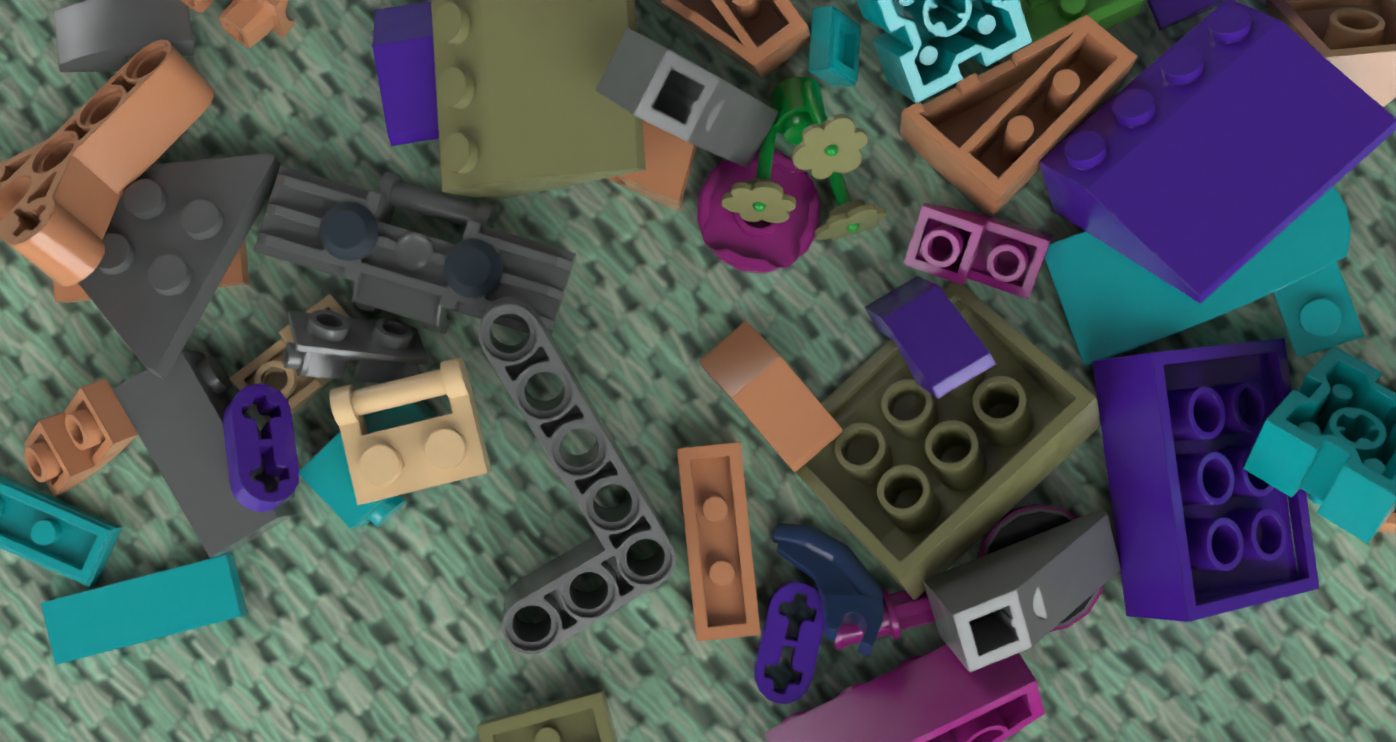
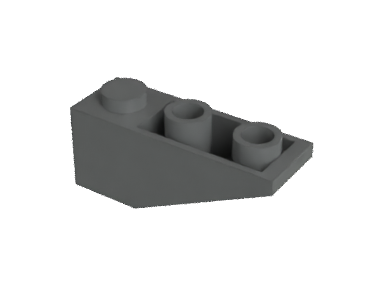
[595,27,779,169]
[923,509,1121,672]

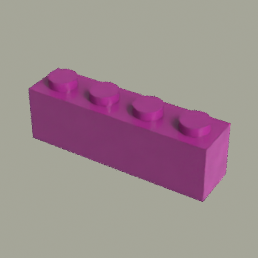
[764,645,1045,742]

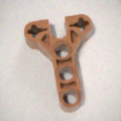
[0,39,214,287]

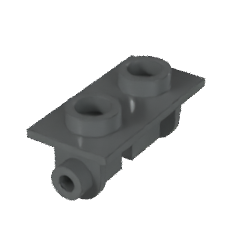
[283,310,429,383]

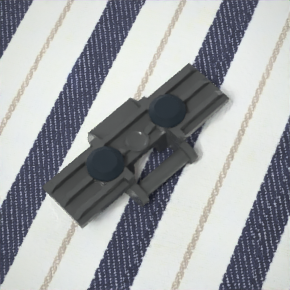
[254,165,576,336]

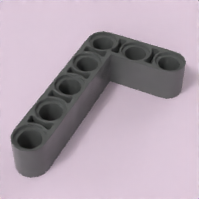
[478,296,675,654]

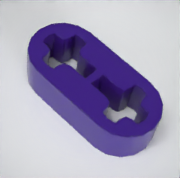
[223,384,299,512]
[754,580,824,704]

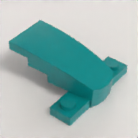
[1045,186,1365,366]

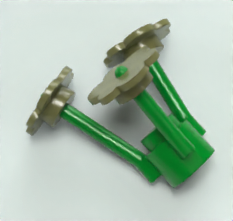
[722,77,887,241]

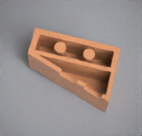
[899,15,1137,217]

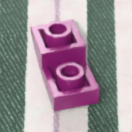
[903,203,1053,299]

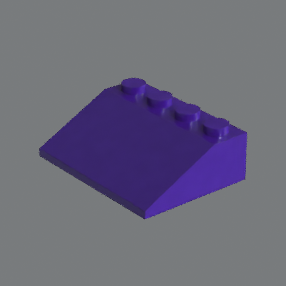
[1039,0,1396,304]
[1092,338,1320,622]

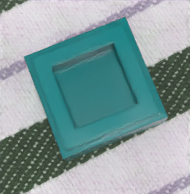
[808,5,861,87]

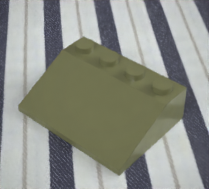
[431,0,646,200]
[773,281,1101,600]

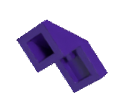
[372,1,439,146]
[864,276,995,398]

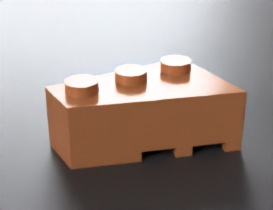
[651,0,811,79]

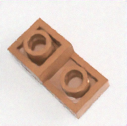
[24,378,138,497]

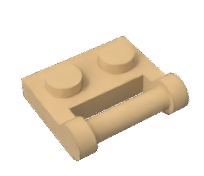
[329,357,492,505]

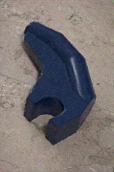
[771,523,883,656]

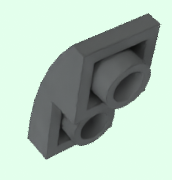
[54,0,194,72]

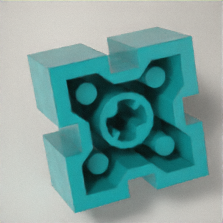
[856,0,1032,104]
[1243,346,1396,544]

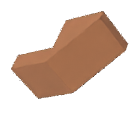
[698,321,843,473]

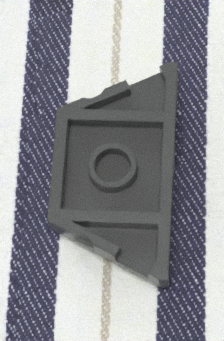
[78,153,282,380]

